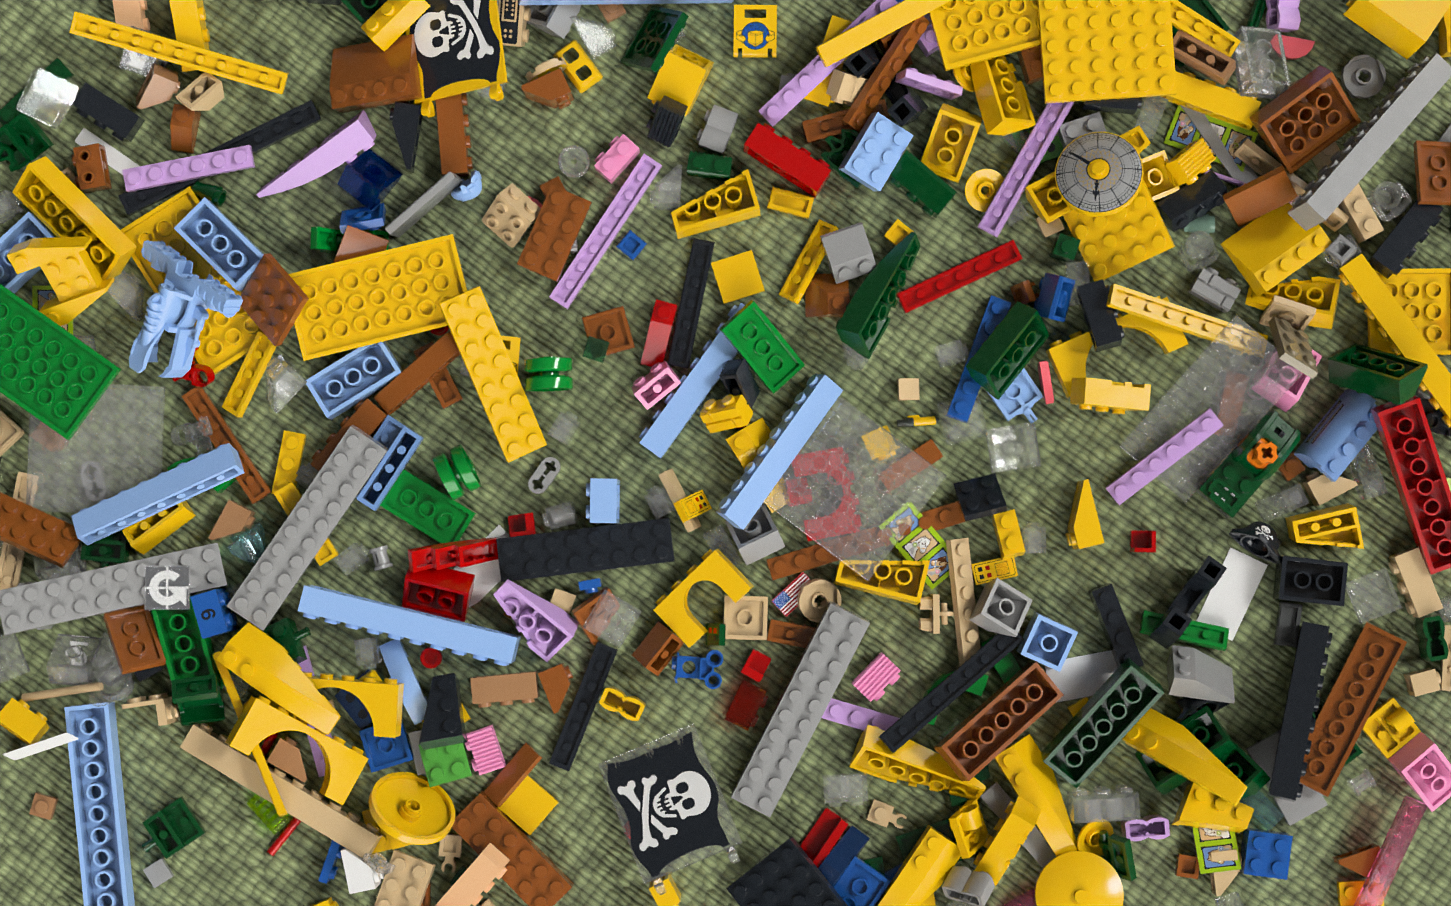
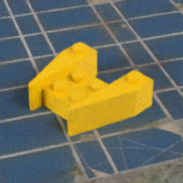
[6,236,115,326]

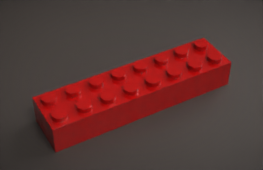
[1371,395,1451,575]

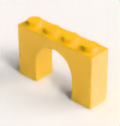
[654,549,754,648]

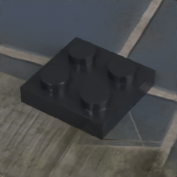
[953,473,1007,522]

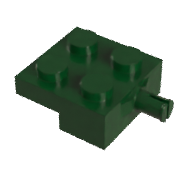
[80,528,130,568]
[262,617,311,664]
[142,796,206,859]

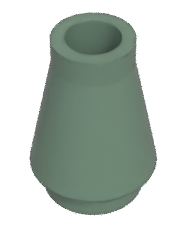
[1184,214,1215,235]

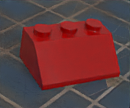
[402,568,475,622]

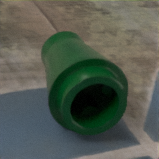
[193,181,227,207]

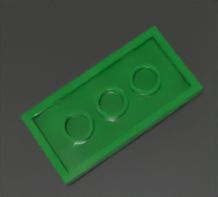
[719,300,805,394]
[380,469,476,543]

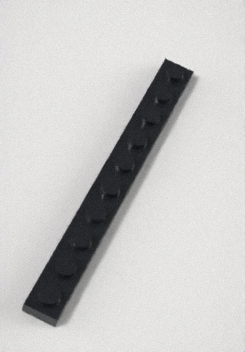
[118,100,322,216]

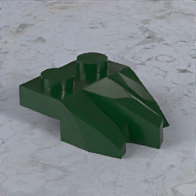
[0,110,54,172]
[821,129,862,190]

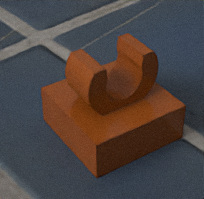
[1010,280,1039,305]

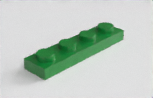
[1139,610,1229,651]

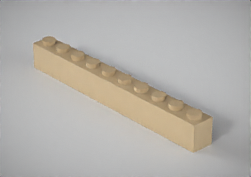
[180,723,382,859]

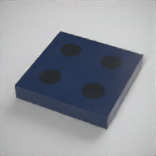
[335,669,372,730]

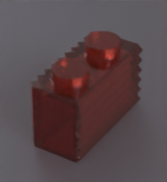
[724,679,768,731]

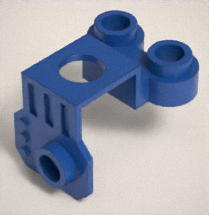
[672,650,723,689]

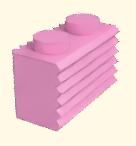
[851,652,901,702]
[465,724,506,775]

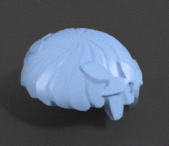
[451,170,482,202]

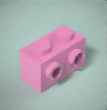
[594,134,640,184]
[631,361,681,410]

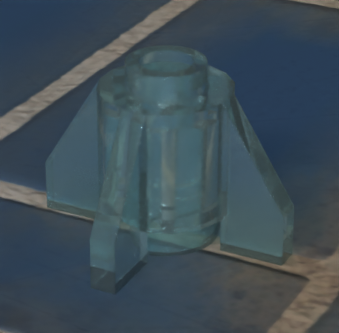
[228,523,265,564]

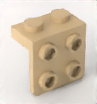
[482,183,541,248]
[121,693,180,726]

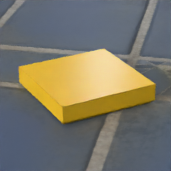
[711,250,765,304]
[498,775,559,835]

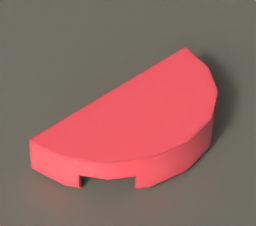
[1271,33,1315,60]
[1038,361,1054,404]

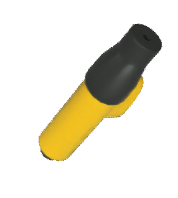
[897,415,940,427]

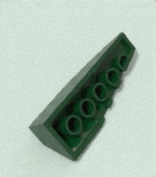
[836,232,920,359]

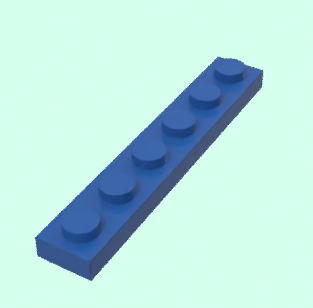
[946,295,1011,423]

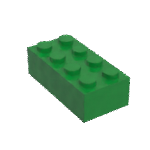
[151,595,221,680]

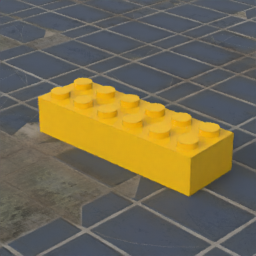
[12,156,137,281]

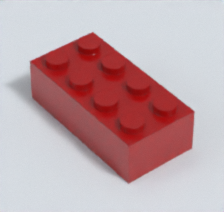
[744,123,831,198]

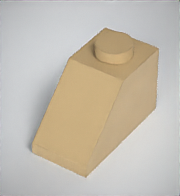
[176,72,224,111]
[1302,471,1358,506]
[1210,849,1242,896]

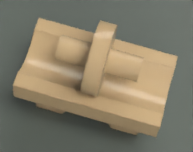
[919,594,954,634]

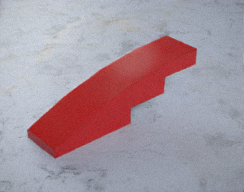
[408,537,498,573]

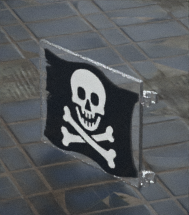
[598,723,742,895]

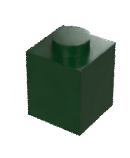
[1050,233,1081,263]

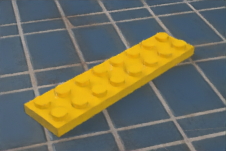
[438,286,547,463]

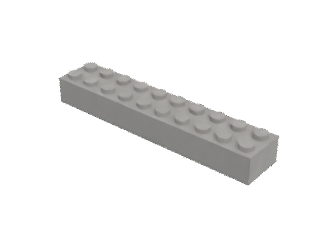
[1288,53,1451,231]
[227,425,389,631]
[0,543,227,635]
[731,601,870,817]

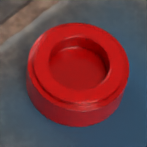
[420,647,443,669]

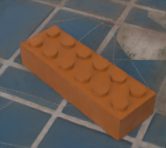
[934,662,1064,781]
[452,791,574,906]

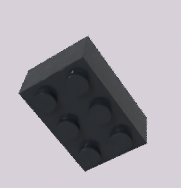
[1273,556,1348,606]

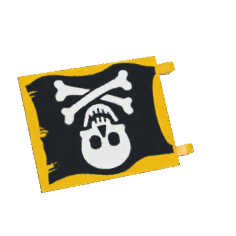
[406,0,508,118]

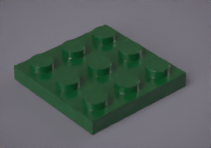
[620,6,689,73]

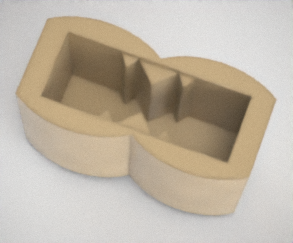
[826,69,868,106]

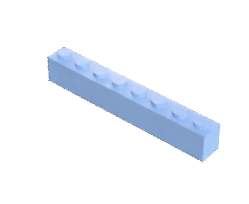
[639,303,745,459]
[716,373,843,530]
[71,443,245,546]

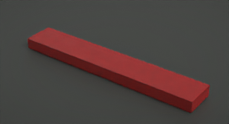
[896,239,1023,314]

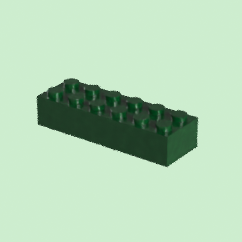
[1041,658,1164,788]

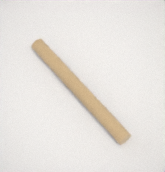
[21,682,104,702]

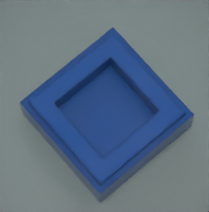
[616,230,647,261]

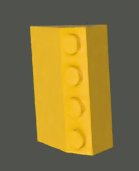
[1220,203,1332,297]

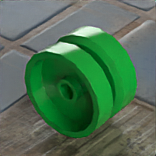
[524,356,573,392]
[433,444,482,500]

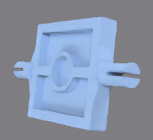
[987,368,1044,424]

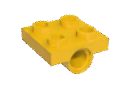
[1362,697,1421,759]
[949,799,989,859]

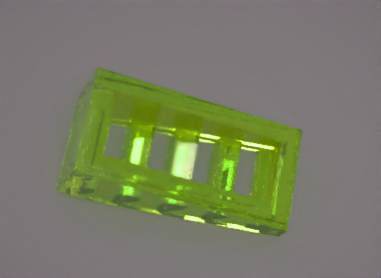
[247,794,293,835]

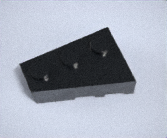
[419,673,467,750]

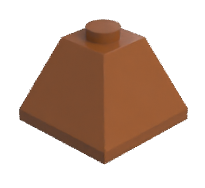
[805,274,850,317]

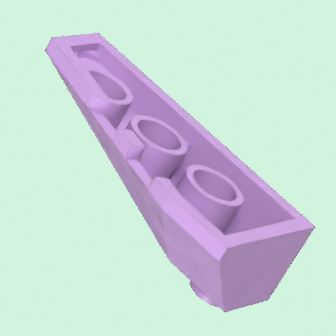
[493,579,579,662]

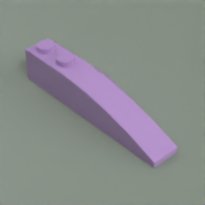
[256,110,377,198]

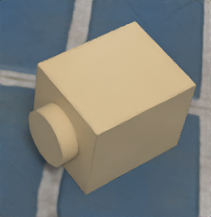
[1404,668,1441,697]

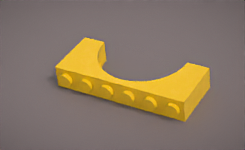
[1046,295,1188,398]
[269,671,404,738]
[225,695,369,805]

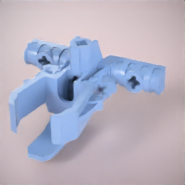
[129,240,243,378]

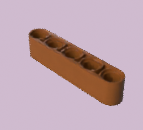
[374,332,460,415]

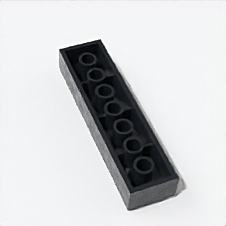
[496,518,675,582]
[1268,621,1333,802]

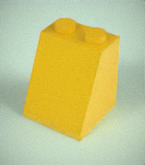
[647,44,714,117]

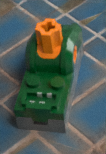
[1195,411,1300,518]

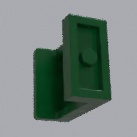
[171,674,225,726]

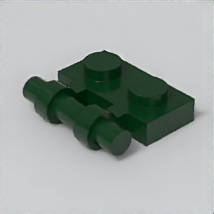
[1098,830,1137,881]

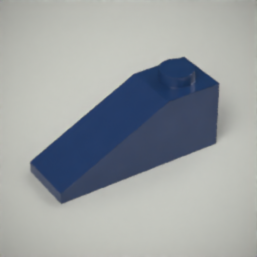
[818,825,870,887]

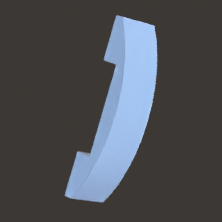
[379,639,428,725]

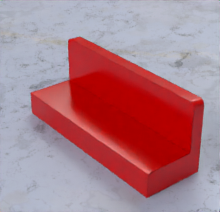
[800,808,848,868]

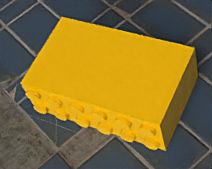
[1343,0,1451,60]

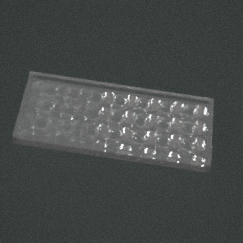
[1119,315,1303,502]

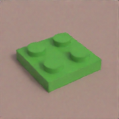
[418,743,473,787]

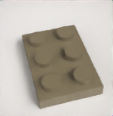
[1268,316,1318,379]

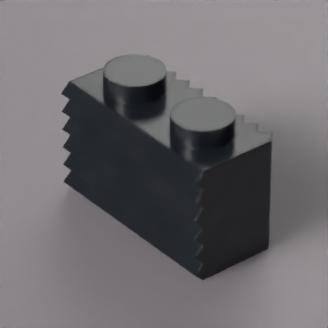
[646,95,688,148]
[719,359,761,409]

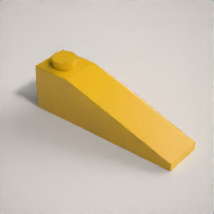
[1245,276,1341,329]
[726,418,790,513]

